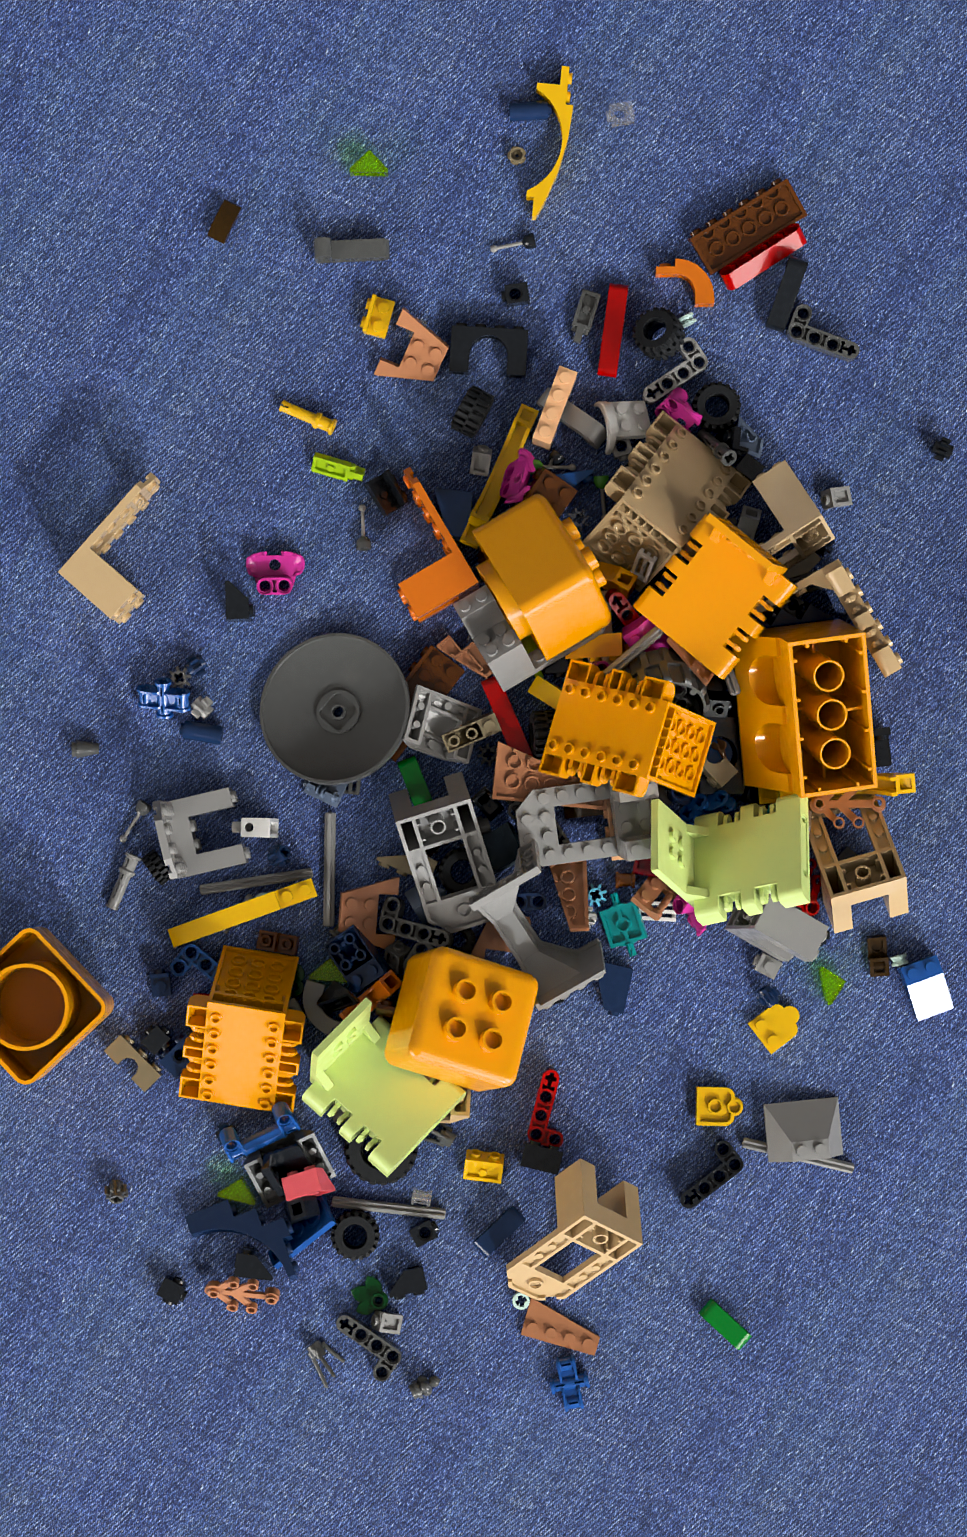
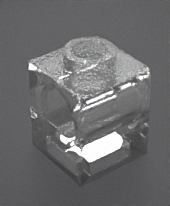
[606,101,635,128]

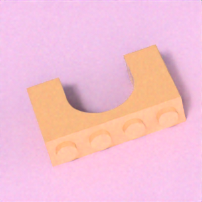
[532,366,578,451]

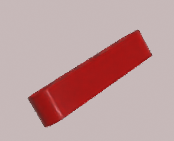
[719,223,807,290]
[597,283,629,378]
[481,676,533,757]

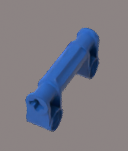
[219,1102,302,1164]

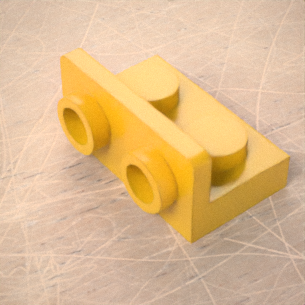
[360,294,395,339]
[463,1149,505,1184]

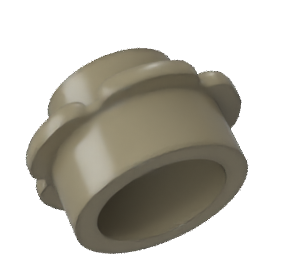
[507,146,526,165]

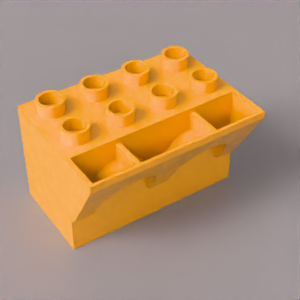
[731,619,878,798]

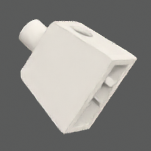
[232,818,279,838]

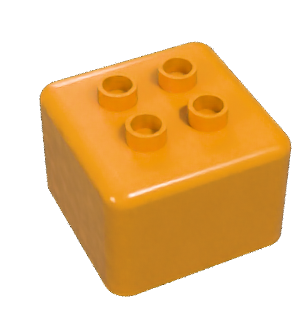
[472,494,611,661]
[0,926,114,1085]
[385,946,538,1092]

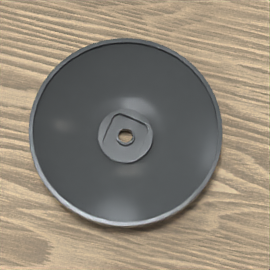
[260,633,411,785]

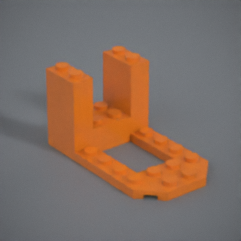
[397,467,479,624]

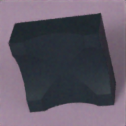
[482,822,519,875]

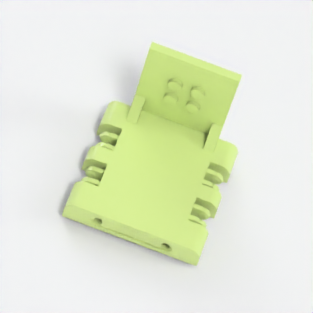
[651,794,810,926]
[302,997,467,1177]

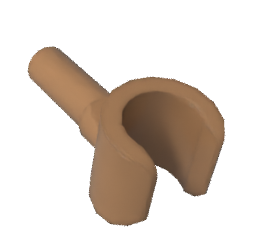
[711,738,728,760]

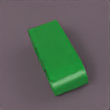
[397,755,432,806]
[698,1298,752,1350]

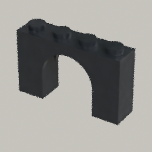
[449,323,528,379]
[696,716,747,794]

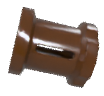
[615,871,635,888]

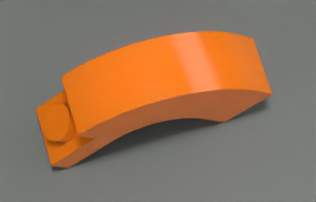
[655,259,714,307]
[339,969,402,1020]

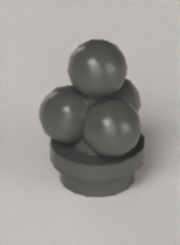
[408,1375,440,1399]

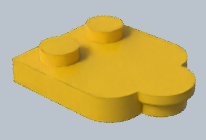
[747,1004,800,1054]
[695,1086,743,1126]

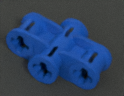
[137,677,191,719]
[679,790,737,825]
[549,1353,590,1412]

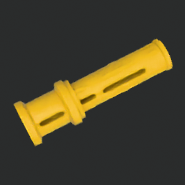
[279,400,337,435]

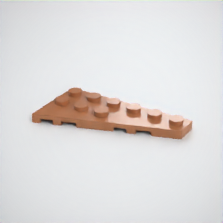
[491,741,608,810]

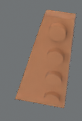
[549,860,589,932]
[521,1298,600,1356]

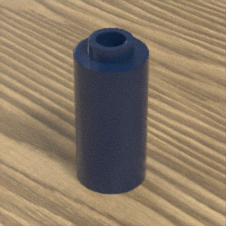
[509,100,552,122]
[180,720,224,745]

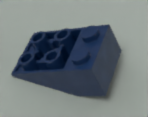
[323,924,391,993]

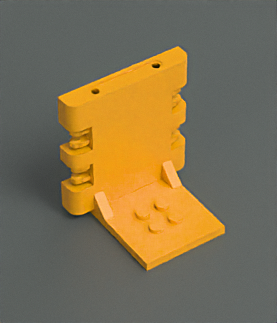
[633,513,798,679]
[538,659,716,797]
[179,945,306,1113]

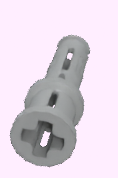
[106,852,141,910]

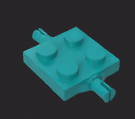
[599,892,648,957]

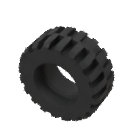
[344,1130,418,1186]

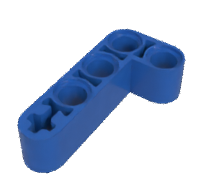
[170,943,219,981]

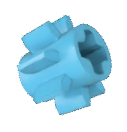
[588,884,607,907]

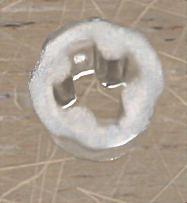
[411,1187,432,1207]

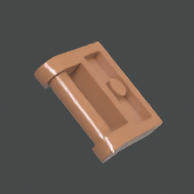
[630,876,677,921]

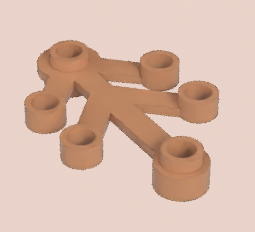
[810,790,886,829]
[204,1276,280,1314]

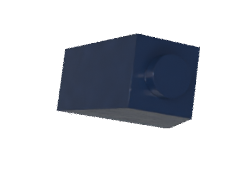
[434,488,473,542]
[598,962,633,1017]

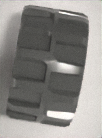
[622,647,710,718]

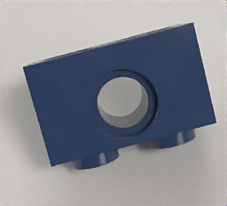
[159,1034,190,1078]

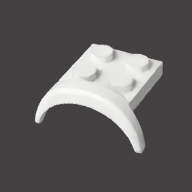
[594,401,651,455]

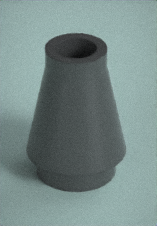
[71,740,99,758]

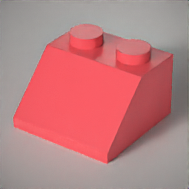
[281,1165,336,1201]

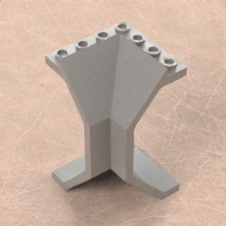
[469,839,606,1011]

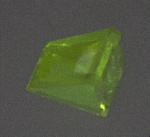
[350,150,388,177]
[309,957,347,983]
[817,966,846,1005]
[217,1176,257,1205]

